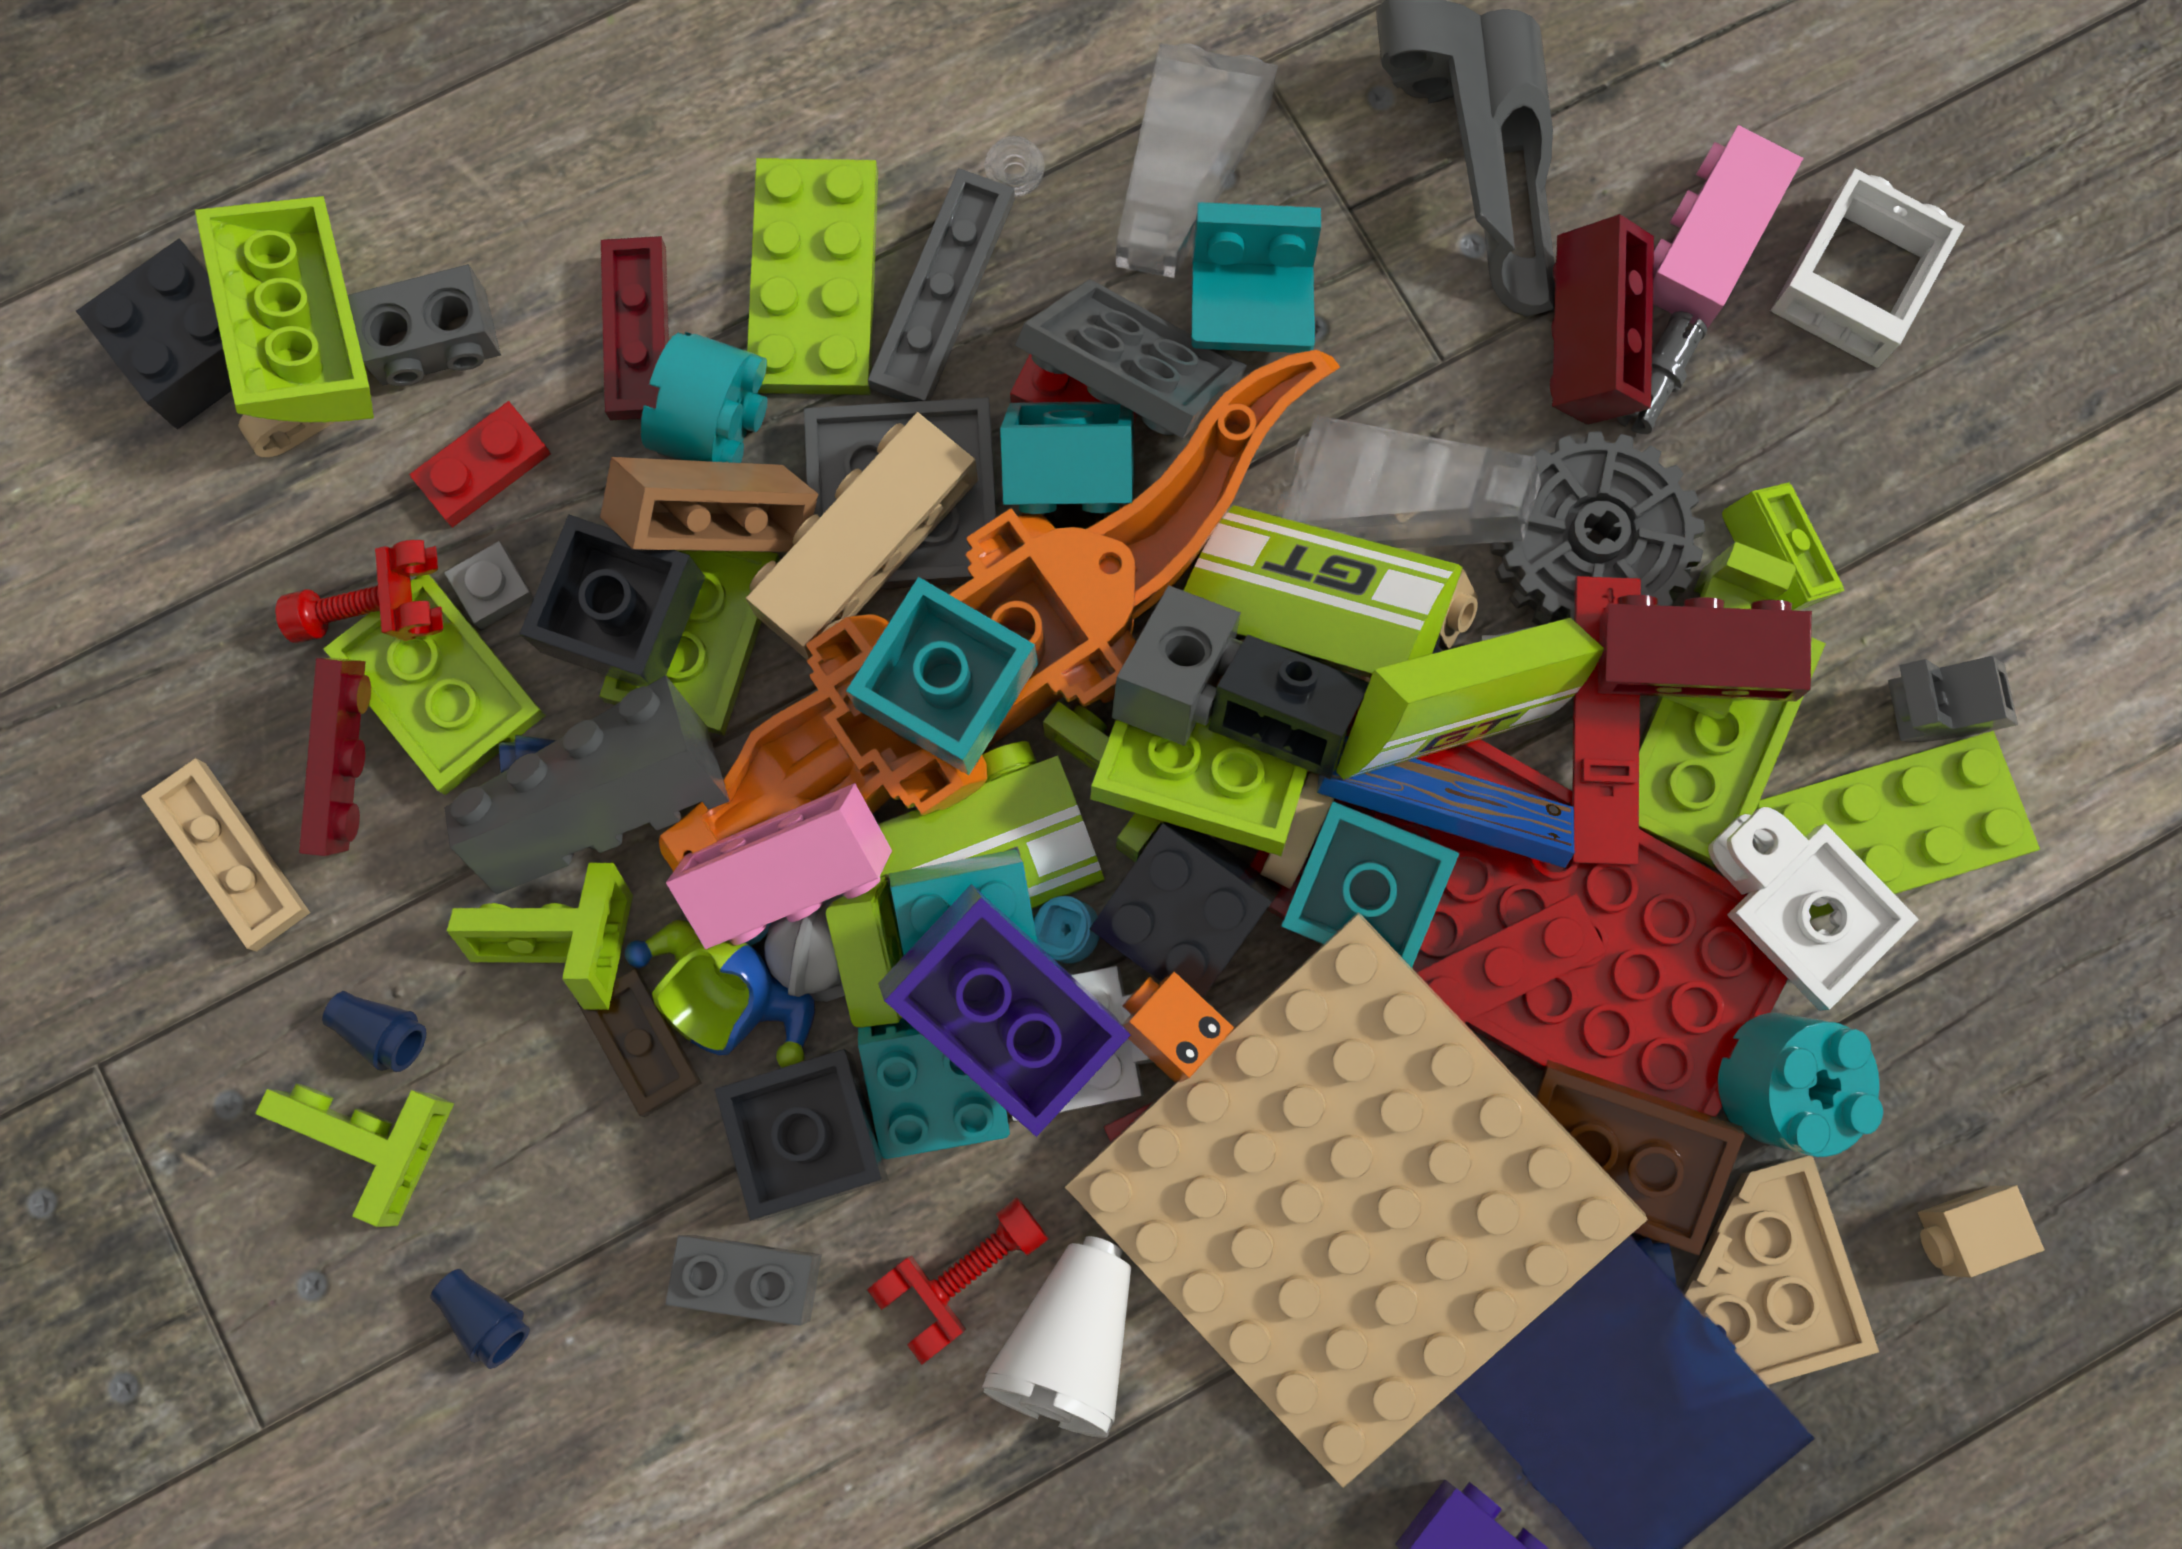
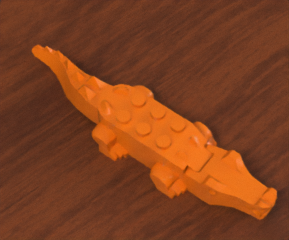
[659,350,1340,872]

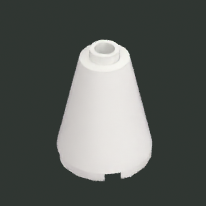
[982,1236,1131,1438]

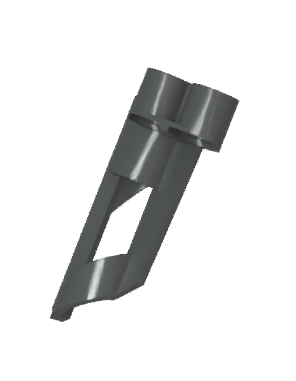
[1376,0,1556,317]

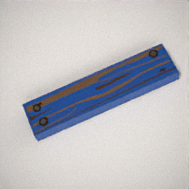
[1317,759,1575,868]

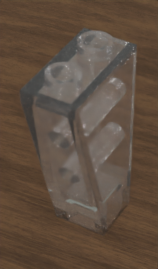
[1116,43,1278,278]
[1275,415,1541,548]

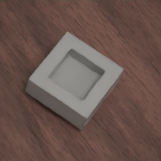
[444,541,534,630]

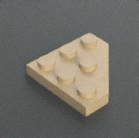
[1659,1155,1879,1408]

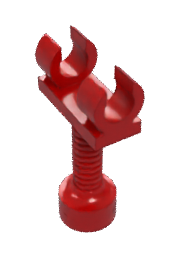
[275,540,443,644]
[867,1197,1049,1365]

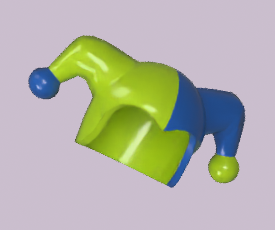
[625,920,815,1068]

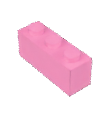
[1653,125,1804,329]
[666,783,892,949]

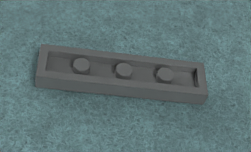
[868,168,1015,402]

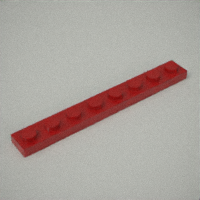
[1104,893,1607,1142]

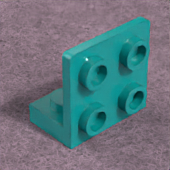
[1191,202,1321,353]
[858,1017,1010,1159]

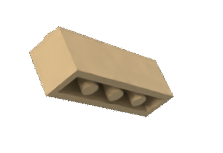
[746,412,978,660]

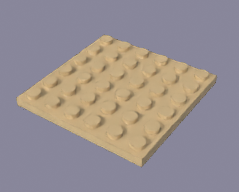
[1065,912,1648,1488]

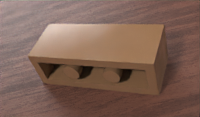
[600,457,818,552]

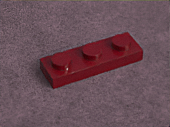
[601,236,669,421]
[299,658,371,856]

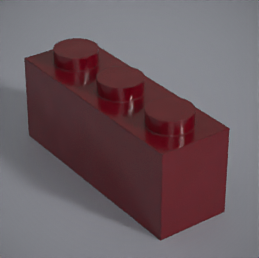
[1550,214,1654,425]
[1598,595,1812,702]

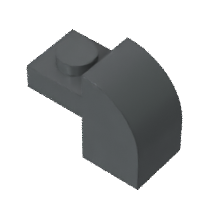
[1888,656,2018,742]

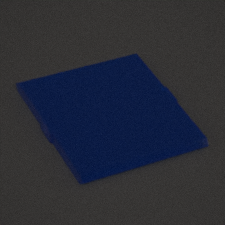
[1454,1235,1815,1549]

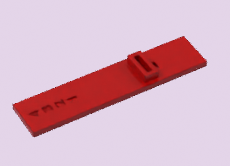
[1572,576,1641,865]

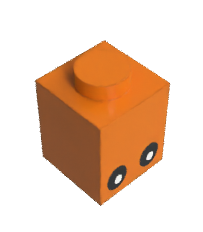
[1122,972,1234,1083]

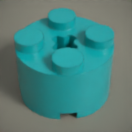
[641,332,768,463]
[1718,1013,1883,1157]

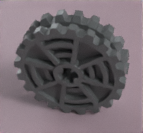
[1490,431,1705,625]

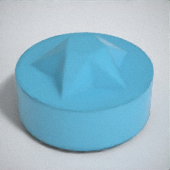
[1034,896,1099,963]

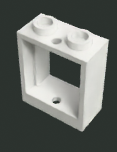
[1770,168,1964,368]

